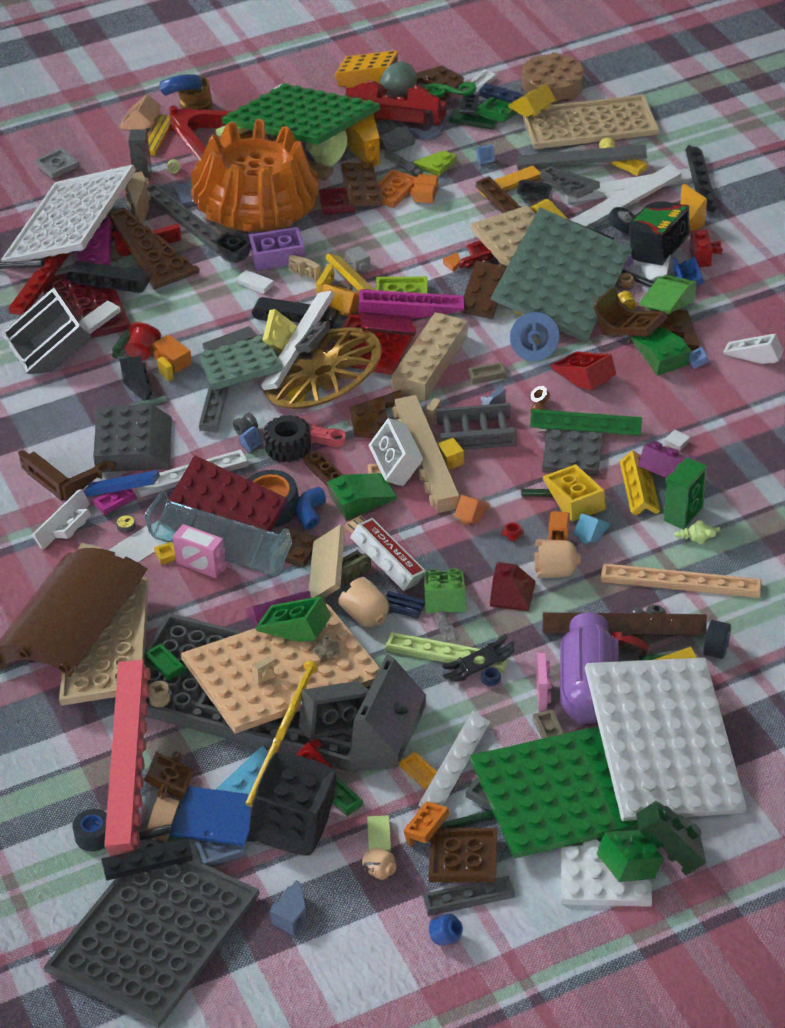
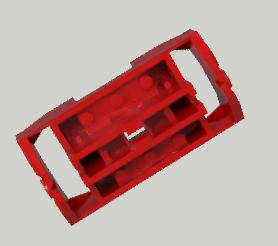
[346,81,447,126]

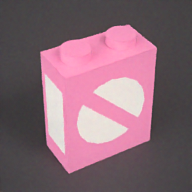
[173,524,227,578]

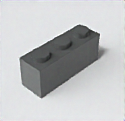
[128,129,152,181]

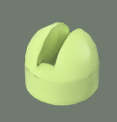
[167,159,180,173]

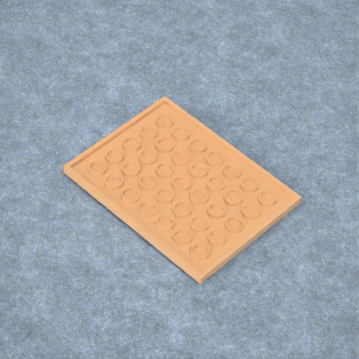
[181,604,380,734]

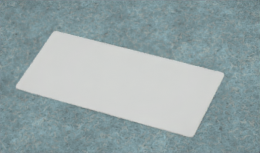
[109,519,176,562]

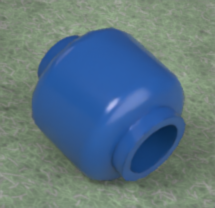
[429,914,463,946]

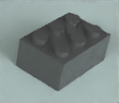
[299,681,369,739]

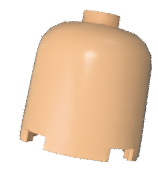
[534,539,581,578]
[338,577,389,628]

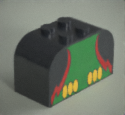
[629,201,690,266]

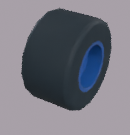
[703,620,731,659]
[72,809,107,851]

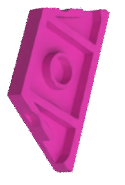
[77,216,112,266]

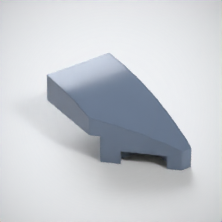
[480,386,506,405]

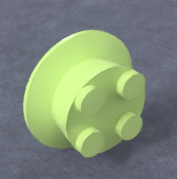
[306,130,347,167]

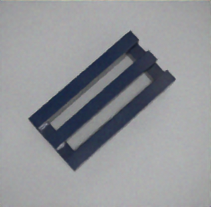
[385,591,425,619]

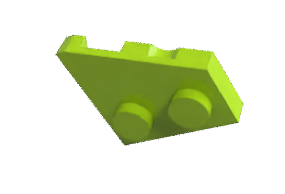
[413,151,456,177]

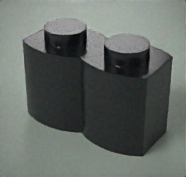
[517,180,553,202]

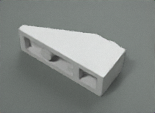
[723,333,784,364]

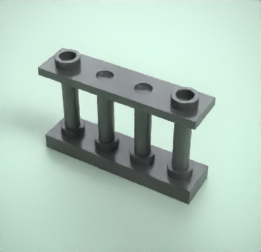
[437,403,515,450]

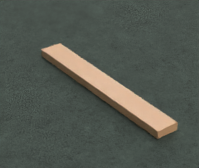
[601,563,762,598]

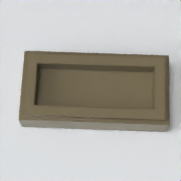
[468,362,507,384]

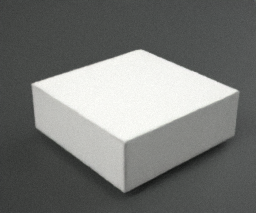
[664,430,690,452]

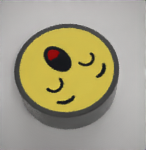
[116,515,136,533]

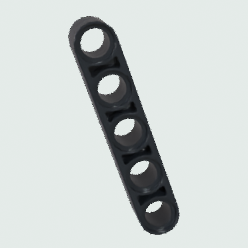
[66,261,151,293]
[252,297,338,329]

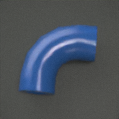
[159,74,202,96]
[296,487,326,530]

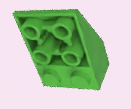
[639,275,697,314]
[424,568,466,613]

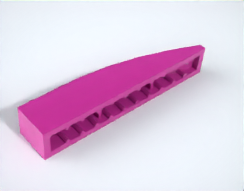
[358,289,464,319]

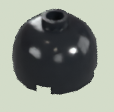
[217,231,251,263]

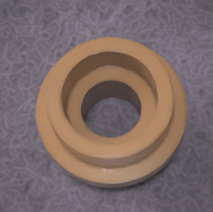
[617,273,635,289]

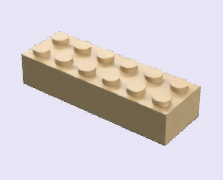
[392,312,468,401]

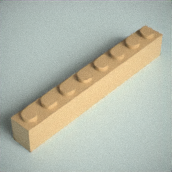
[392,395,459,513]

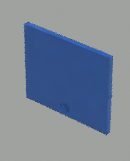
[169,786,251,846]

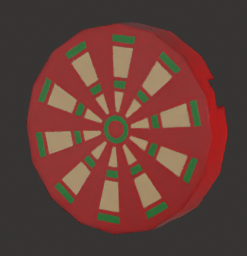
[610,632,649,655]

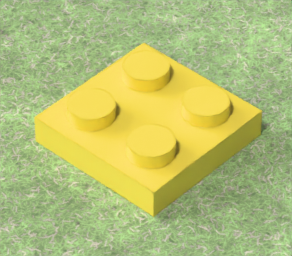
[262,309,297,354]

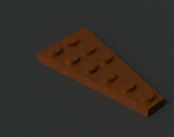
[109,208,200,290]

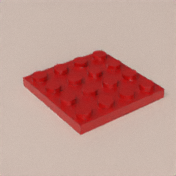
[329,314,416,375]

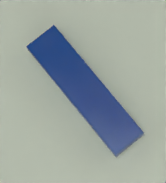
[84,470,160,497]

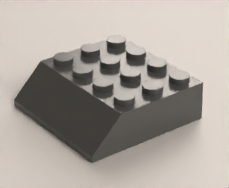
[1,288,92,374]
[93,404,172,472]

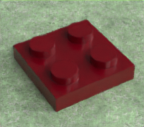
[319,187,355,214]

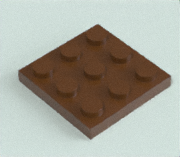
[428,828,498,883]

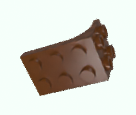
[460,260,507,320]
[594,288,667,337]

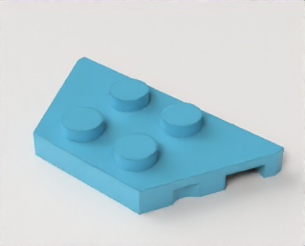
[215,746,268,794]

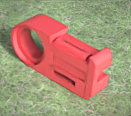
[310,424,346,447]

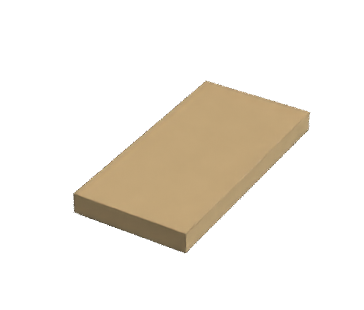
[309,525,345,598]

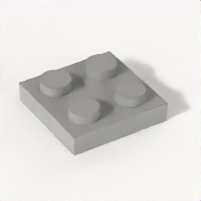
[35,148,79,179]

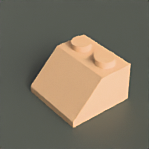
[119,93,161,130]

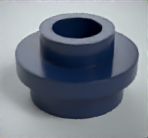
[481,667,501,686]

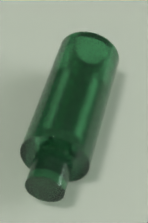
[112,330,131,359]

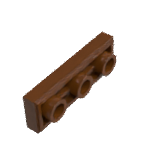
[303,450,343,487]

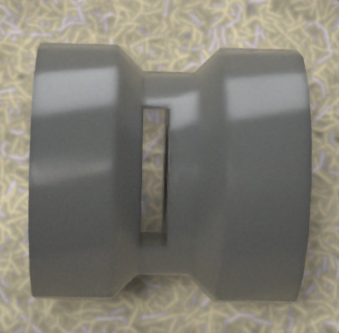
[232,412,258,436]

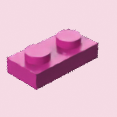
[93,489,136,515]

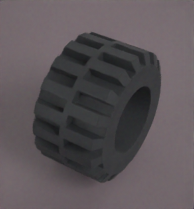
[264,415,311,462]

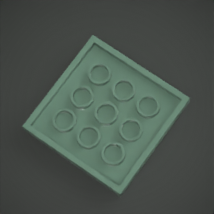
[198,335,282,390]

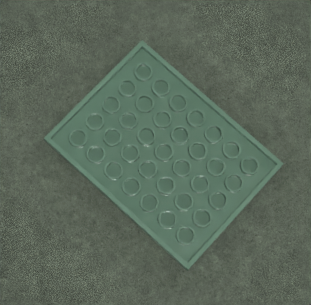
[490,207,632,343]

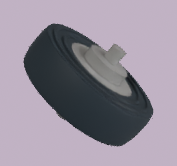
[608,207,635,233]

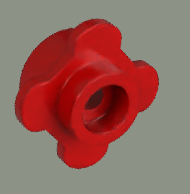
[501,522,524,541]

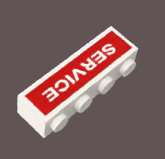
[350,518,426,591]

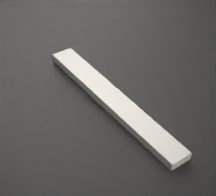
[571,164,681,226]
[563,168,693,203]
[261,291,335,390]

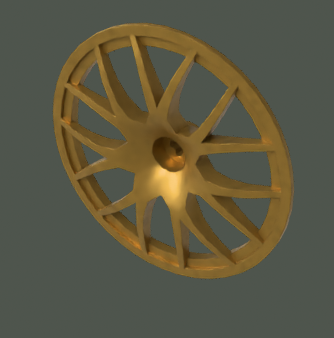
[263,327,382,409]

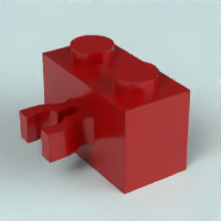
[689,229,723,267]

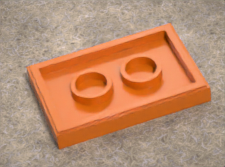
[378,169,417,208]

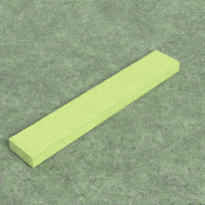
[385,632,509,674]

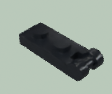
[460,94,479,116]

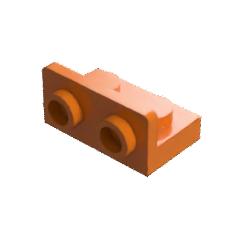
[403,801,450,846]

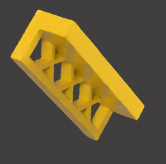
[619,450,660,516]

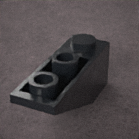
[119,356,152,401]

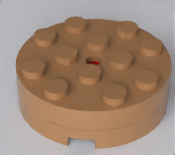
[521,52,584,104]

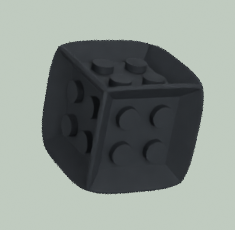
[249,752,337,856]

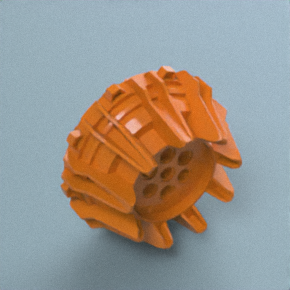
[191,119,319,232]

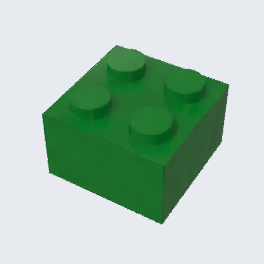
[596,830,664,882]

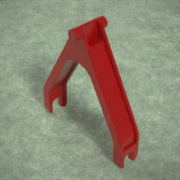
[169,105,232,161]

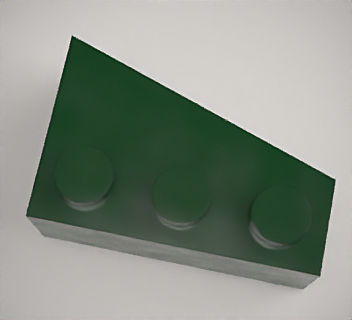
[636,800,706,875]

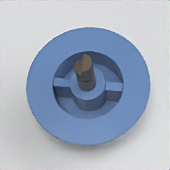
[510,312,559,361]

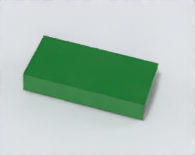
[144,644,185,681]

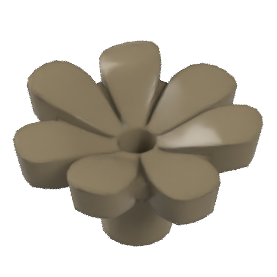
[313,636,340,658]

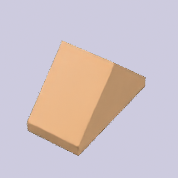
[147,795,179,843]

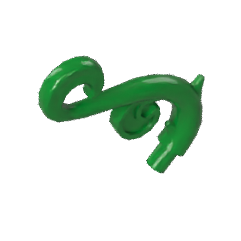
[421,82,476,98]

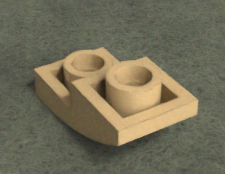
[288,255,321,282]

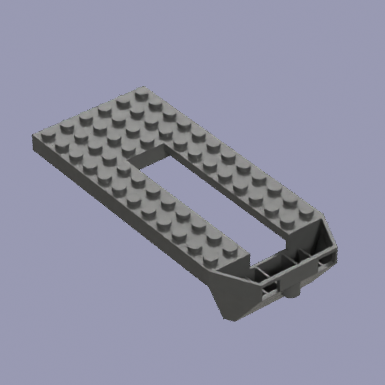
[144,613,426,771]

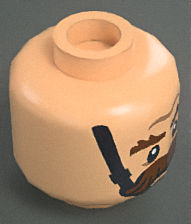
[362,847,396,880]

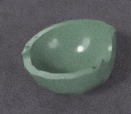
[380,61,417,99]

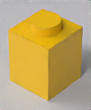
[437,438,464,470]

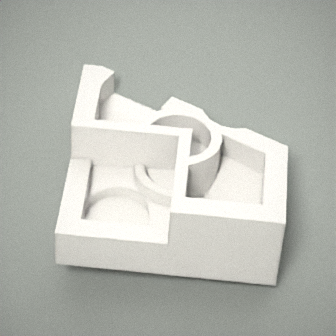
[637,255,671,282]

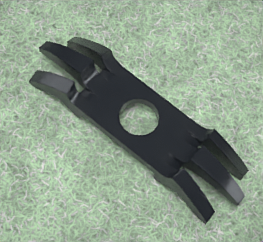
[442,634,515,682]

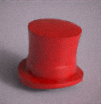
[125,322,162,360]

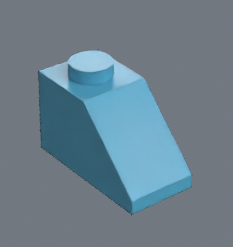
[573,513,610,545]

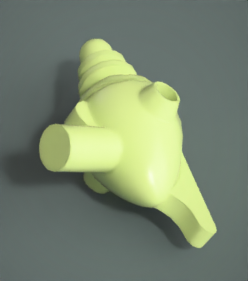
[674,520,720,544]

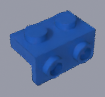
[672,257,705,286]

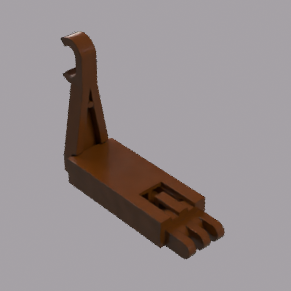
[18,450,115,501]

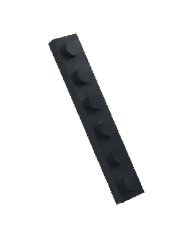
[685,145,717,212]

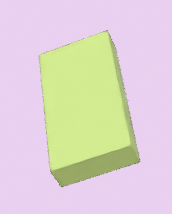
[367,815,391,853]

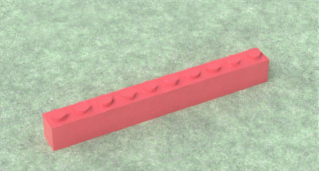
[104,660,151,856]

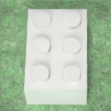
[368,418,423,486]

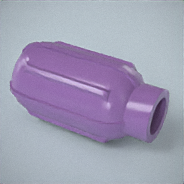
[560,612,619,725]

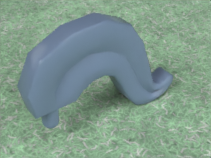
[408,125,441,140]

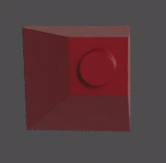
[490,562,536,612]

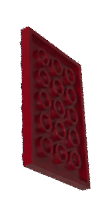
[43,264,130,339]
[157,455,288,567]

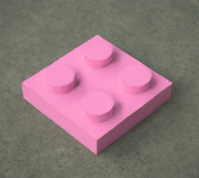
[536,653,552,712]

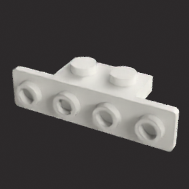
[32,490,91,549]

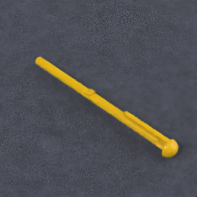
[245,660,319,807]

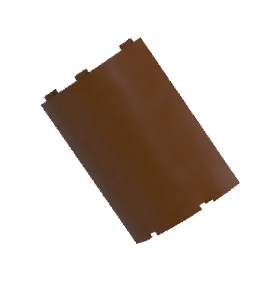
[0,548,148,677]

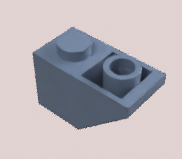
[270,880,307,936]

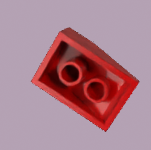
[551,351,617,390]

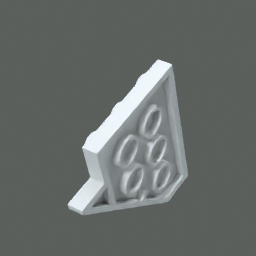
[561,839,652,906]

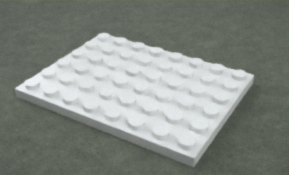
[1,165,136,262]
[585,658,747,821]

